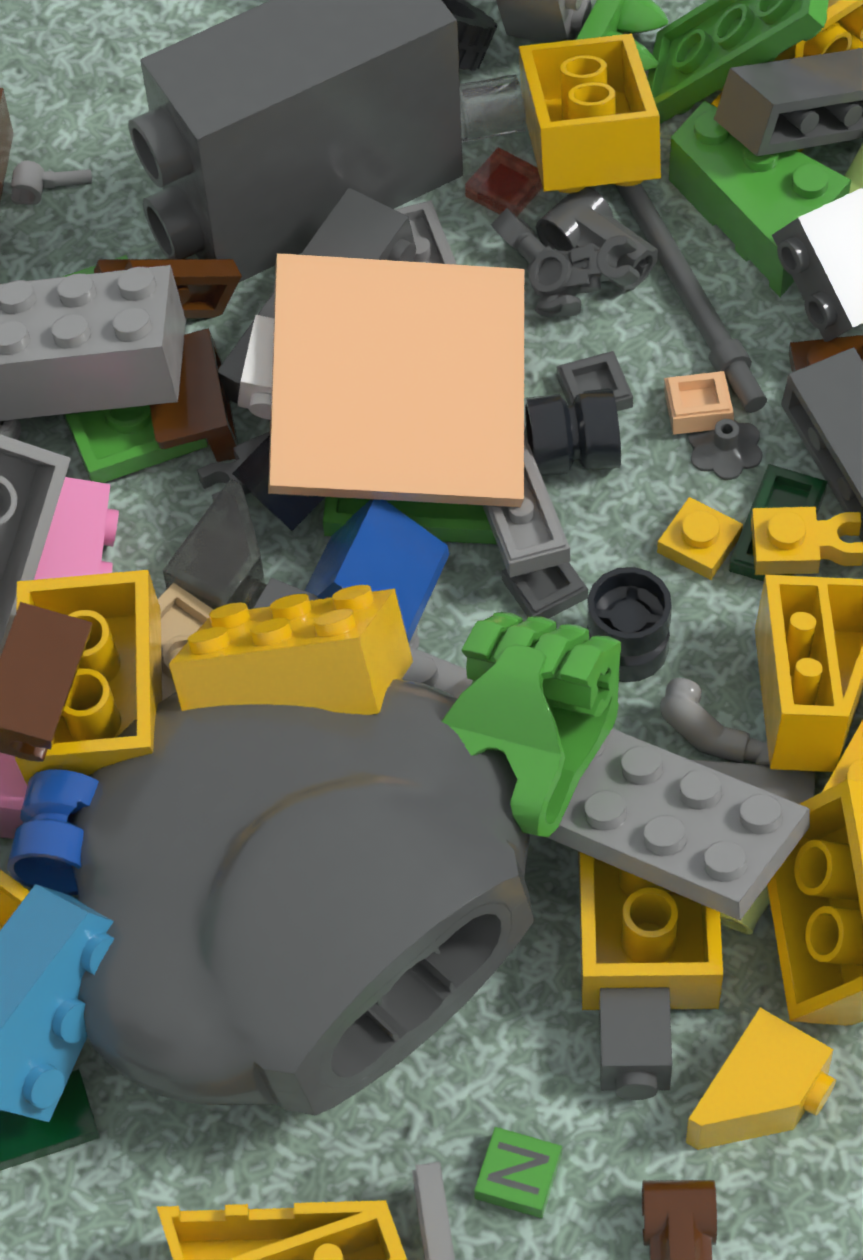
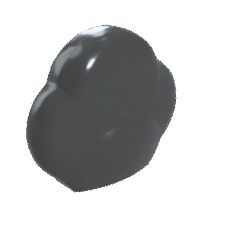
[70,679,534,1116]

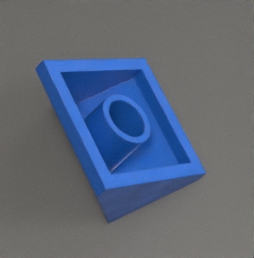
[304,499,450,643]

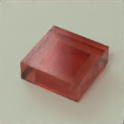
[465,147,543,217]

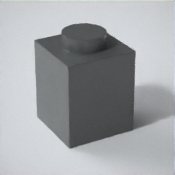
[599,987,672,1100]

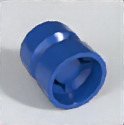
[7,769,99,896]

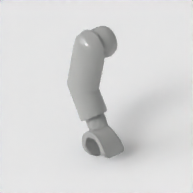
[660,678,770,765]

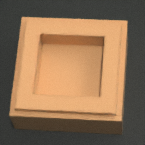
[664,371,734,435]

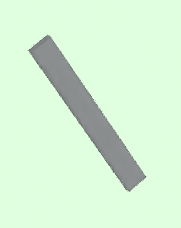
[394,200,571,578]

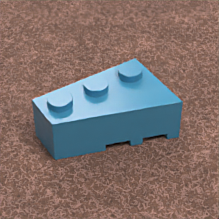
[0,884,115,1122]

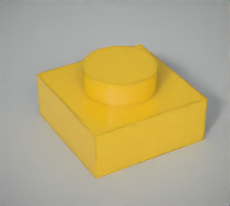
[657,497,743,580]

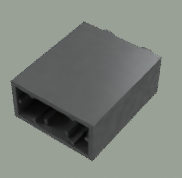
[128,0,463,282]

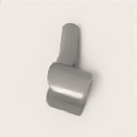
[11,160,92,204]

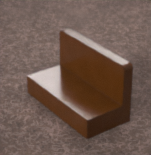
[94,259,242,318]
[149,328,239,462]

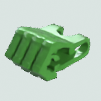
[441,612,621,837]

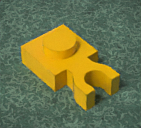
[751,507,863,575]

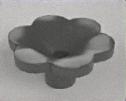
[688,419,763,480]

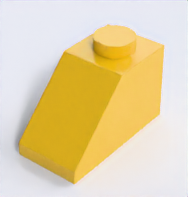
[686,1008,836,1150]

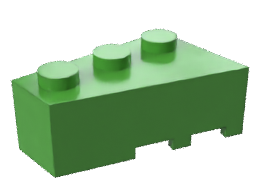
[669,100,851,298]

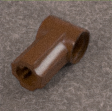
[642,1180,717,1260]

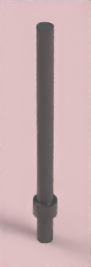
[615,183,767,413]

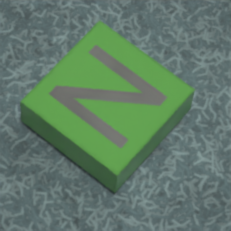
[474,1127,562,1218]

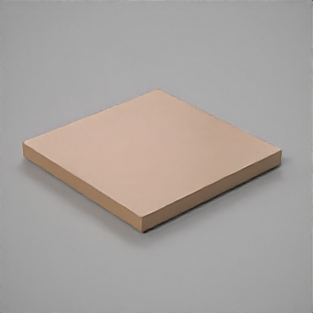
[268,253,524,507]

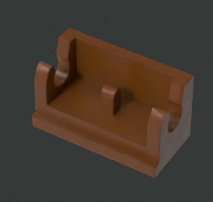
[0,602,93,762]

